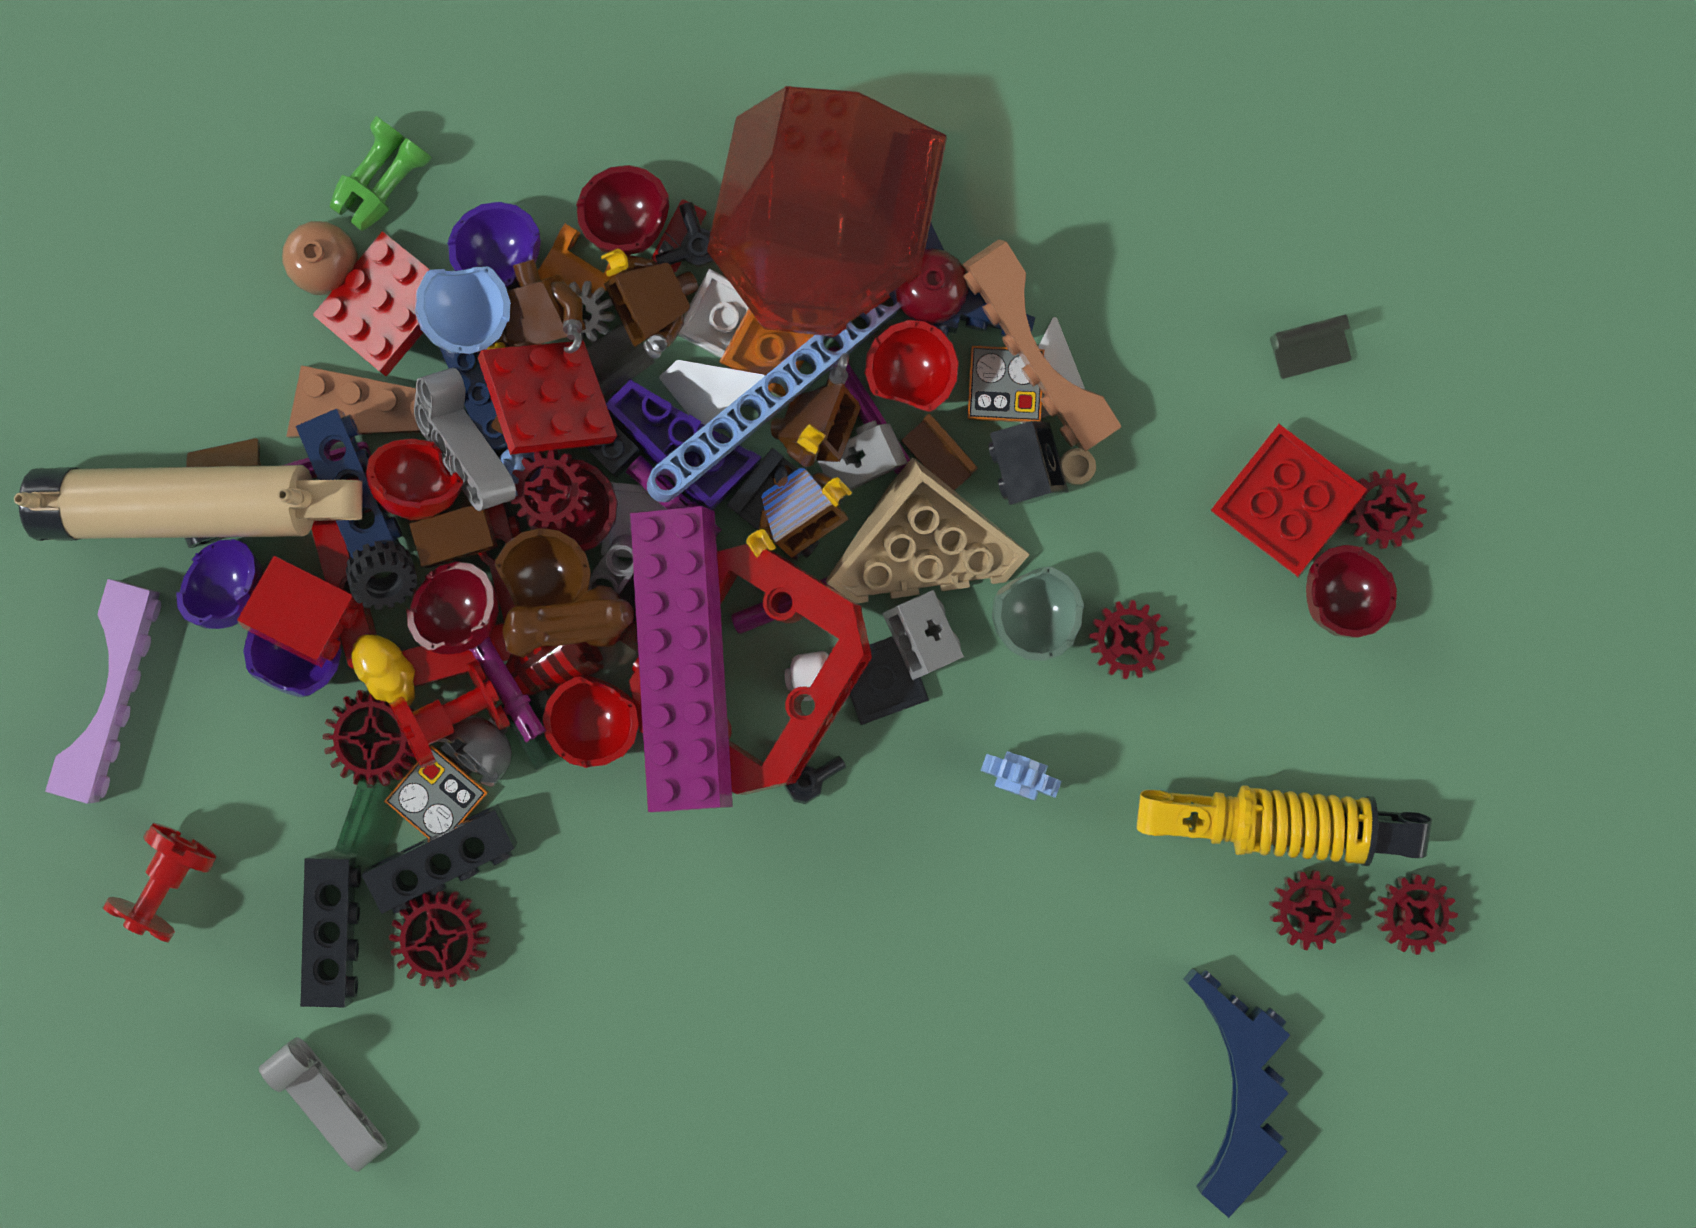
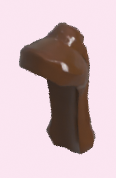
[503,585,634,658]

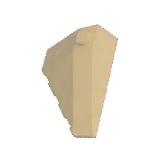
[826,458,1030,603]

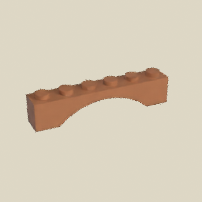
[962,239,1122,452]

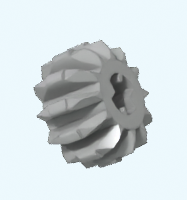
[565,281,615,343]

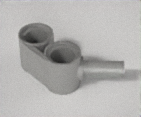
[588,534,634,594]

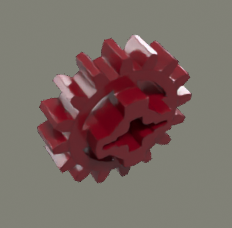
[510,450,592,529]
[1346,469,1427,549]
[1088,600,1169,679]
[1269,870,1351,951]
[1375,874,1458,955]

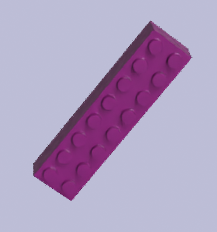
[630,506,733,812]

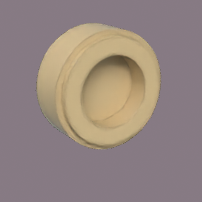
[1060,448,1096,485]

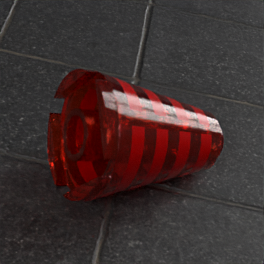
[505,642,604,696]

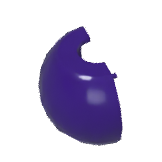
[447,202,541,290]
[176,539,263,630]
[243,631,341,697]

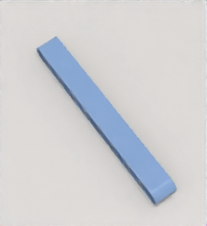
[647,279,901,502]

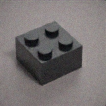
[989,421,1069,505]

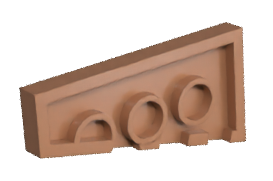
[286,365,421,438]

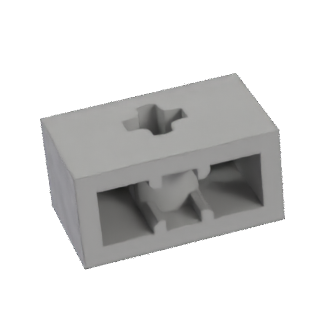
[818,421,908,491]
[882,590,964,680]

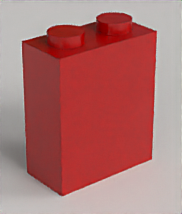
[237,556,359,668]

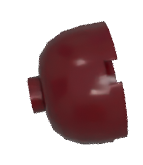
[895,248,969,324]

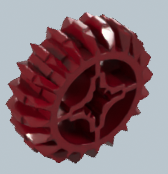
[323,690,415,788]
[389,889,490,989]

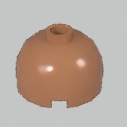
[282,221,358,295]

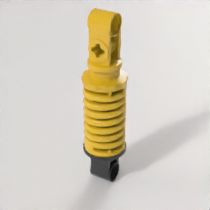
[1136,785,1432,866]

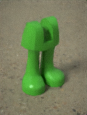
[329,116,432,231]

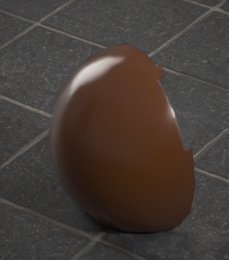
[495,528,591,608]

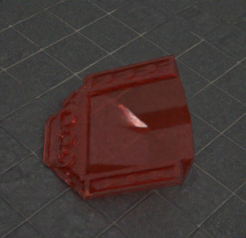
[707,86,947,337]

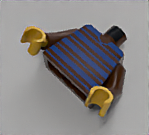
[746,465,852,558]

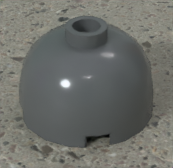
[438,716,512,787]

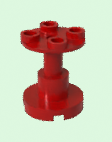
[389,659,510,768]
[102,823,216,943]

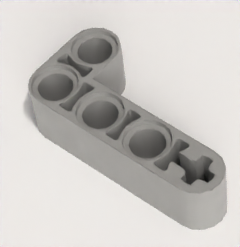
[414,367,516,511]
[259,1037,388,1172]

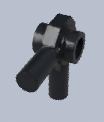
[655,202,720,267]
[784,755,846,804]

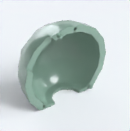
[992,567,1085,661]

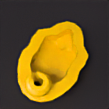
[352,635,415,706]

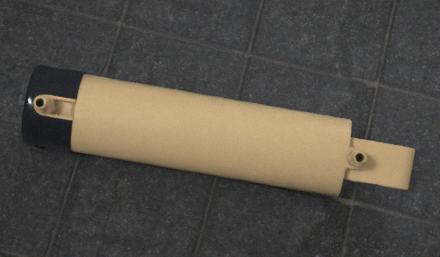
[14,465,363,541]

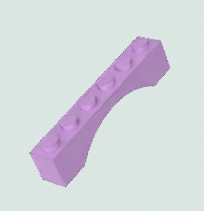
[45,579,161,804]

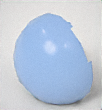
[415,267,511,354]

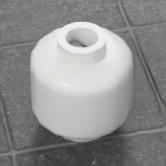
[785,651,829,701]

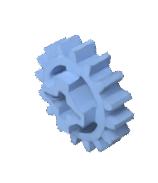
[981,751,1062,801]

